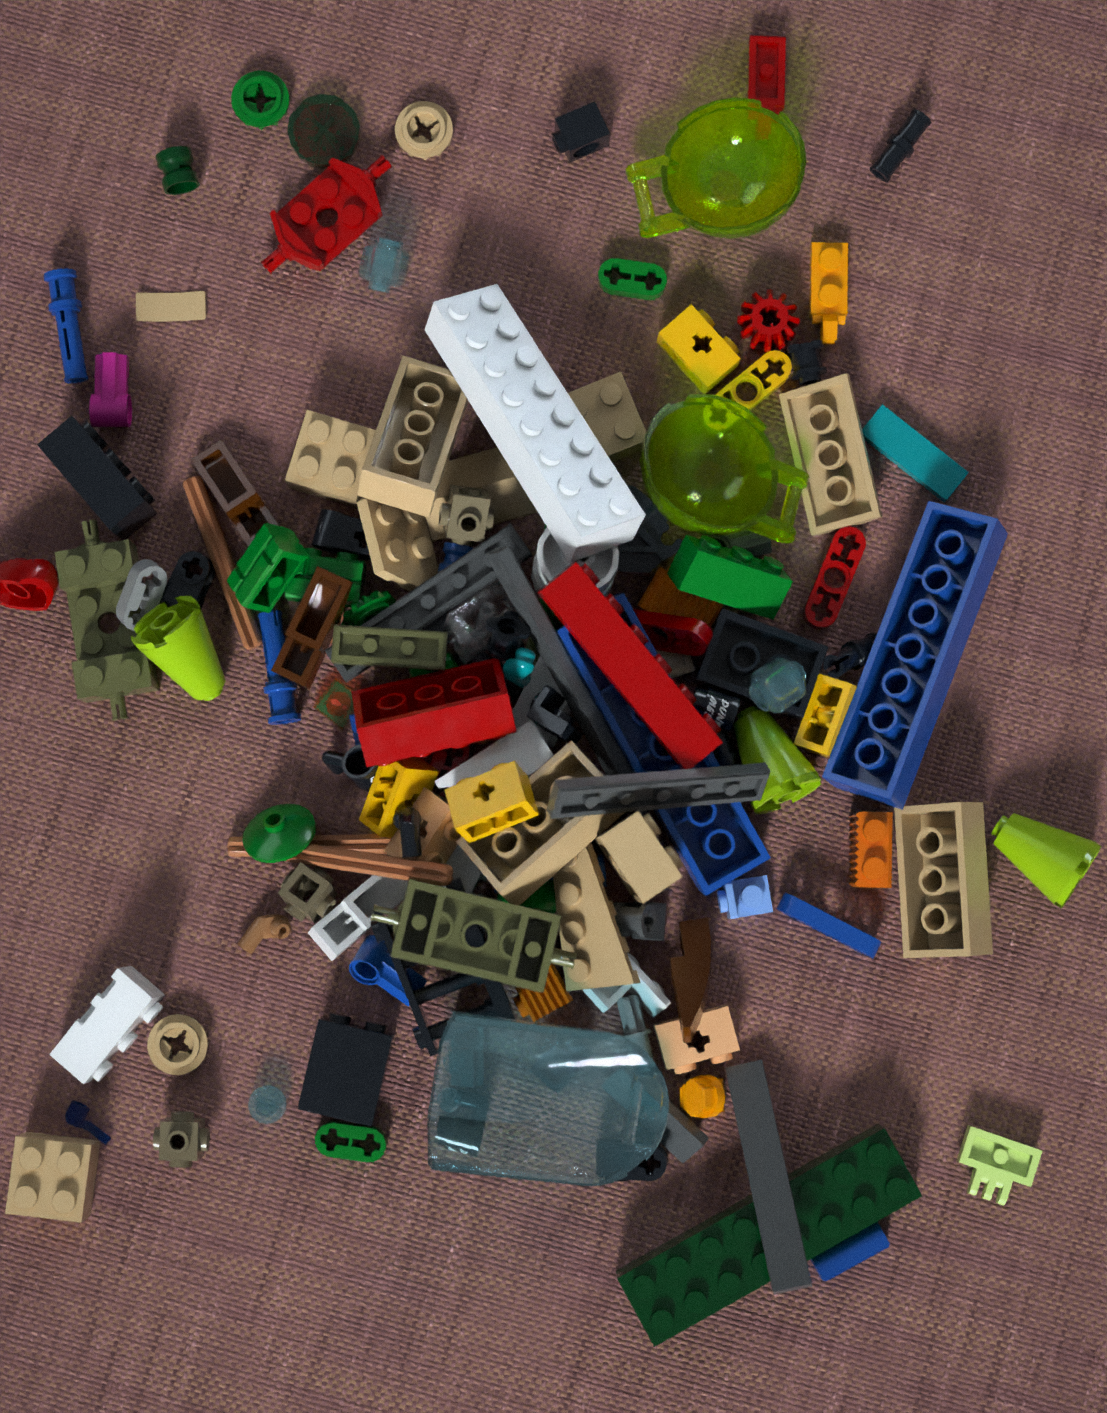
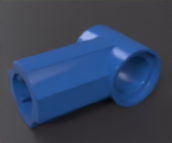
[349,935,427,1006]

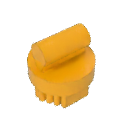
[679,1074,725,1118]

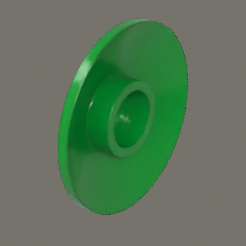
[243,804,316,863]

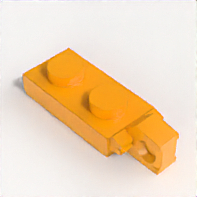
[809,242,848,345]

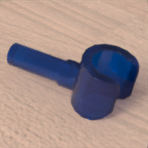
[65,1100,111,1145]

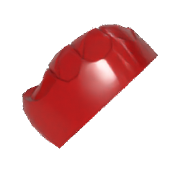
[0,558,59,611]

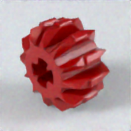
[737,289,800,353]

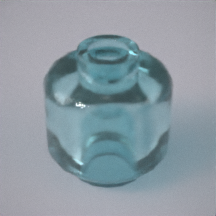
[359,237,410,293]
[749,657,807,713]

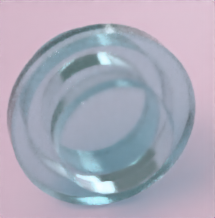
[248,1085,287,1124]

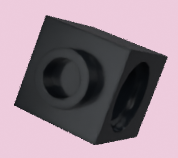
[551,101,610,163]

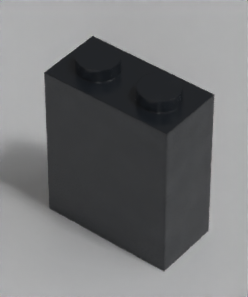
[297,1012,395,1126]

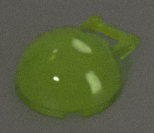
[625,97,806,240]
[640,394,809,544]

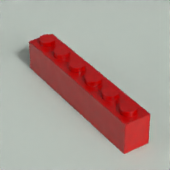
[537,562,723,769]

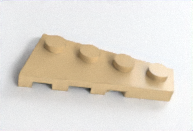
[553,842,641,991]

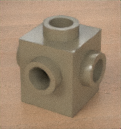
[439,485,494,546]
[278,862,338,924]
[153,1111,210,1168]

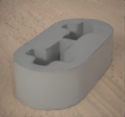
[116,559,167,631]

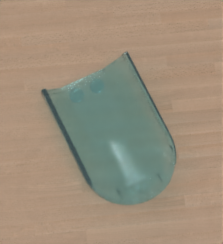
[427,1011,669,1186]

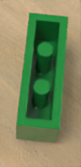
[667,535,793,620]

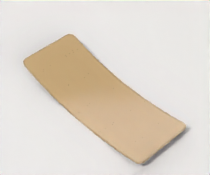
[136,291,206,322]

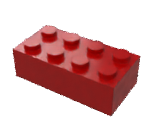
[351,658,517,767]

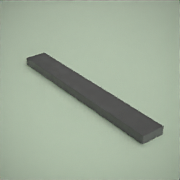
[485,547,650,816]

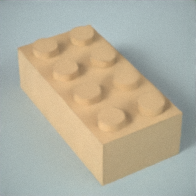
[357,356,468,518]
[457,740,625,906]
[894,802,993,958]
[594,811,683,903]

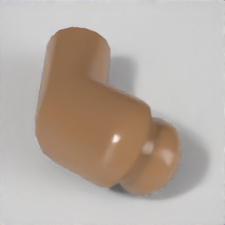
[237,914,291,954]

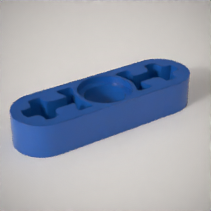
[776,892,882,959]

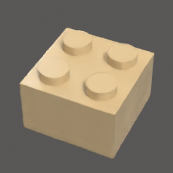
[568,372,649,462]
[285,410,376,508]
[5,1132,101,1223]

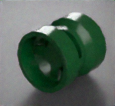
[155,146,200,195]

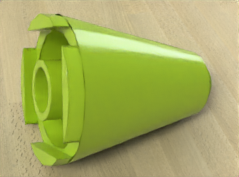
[131,596,226,701]
[733,706,822,814]
[991,813,1102,909]

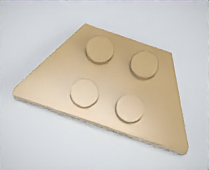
[357,497,438,592]

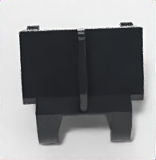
[617,485,683,573]

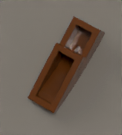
[191,439,279,547]
[271,566,353,689]
[670,917,711,1043]

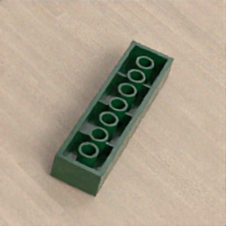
[616,1124,922,1347]

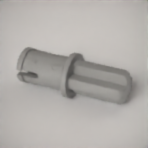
[617,995,656,1071]

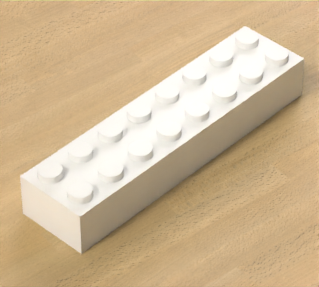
[425,284,646,563]

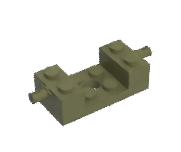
[54,520,159,721]
[371,879,577,992]

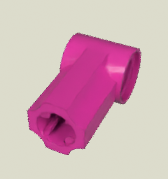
[89,352,132,427]

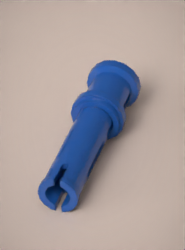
[43,268,89,384]
[258,610,302,725]

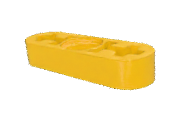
[701,350,792,433]

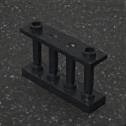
[370,877,516,1057]

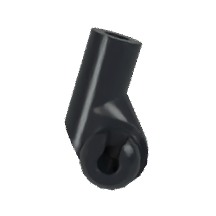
[393,807,422,858]

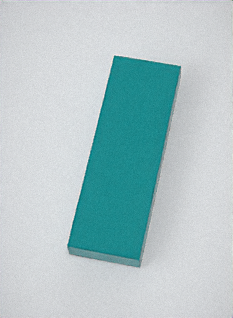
[862,404,969,503]

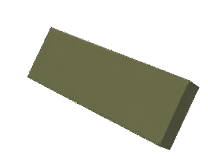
[331,625,448,671]

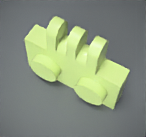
[956,1125,1043,1206]

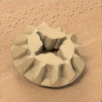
[395,101,453,160]
[147,1014,209,1075]

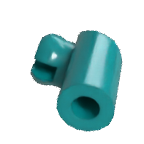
[503,648,536,688]

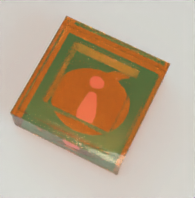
[313,678,354,730]

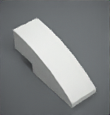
[308,875,408,961]

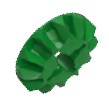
[231,71,290,130]
[341,591,396,626]

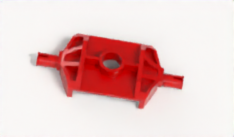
[260,155,392,274]

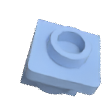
[717,875,773,919]

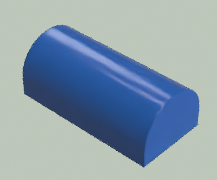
[810,1222,890,1282]

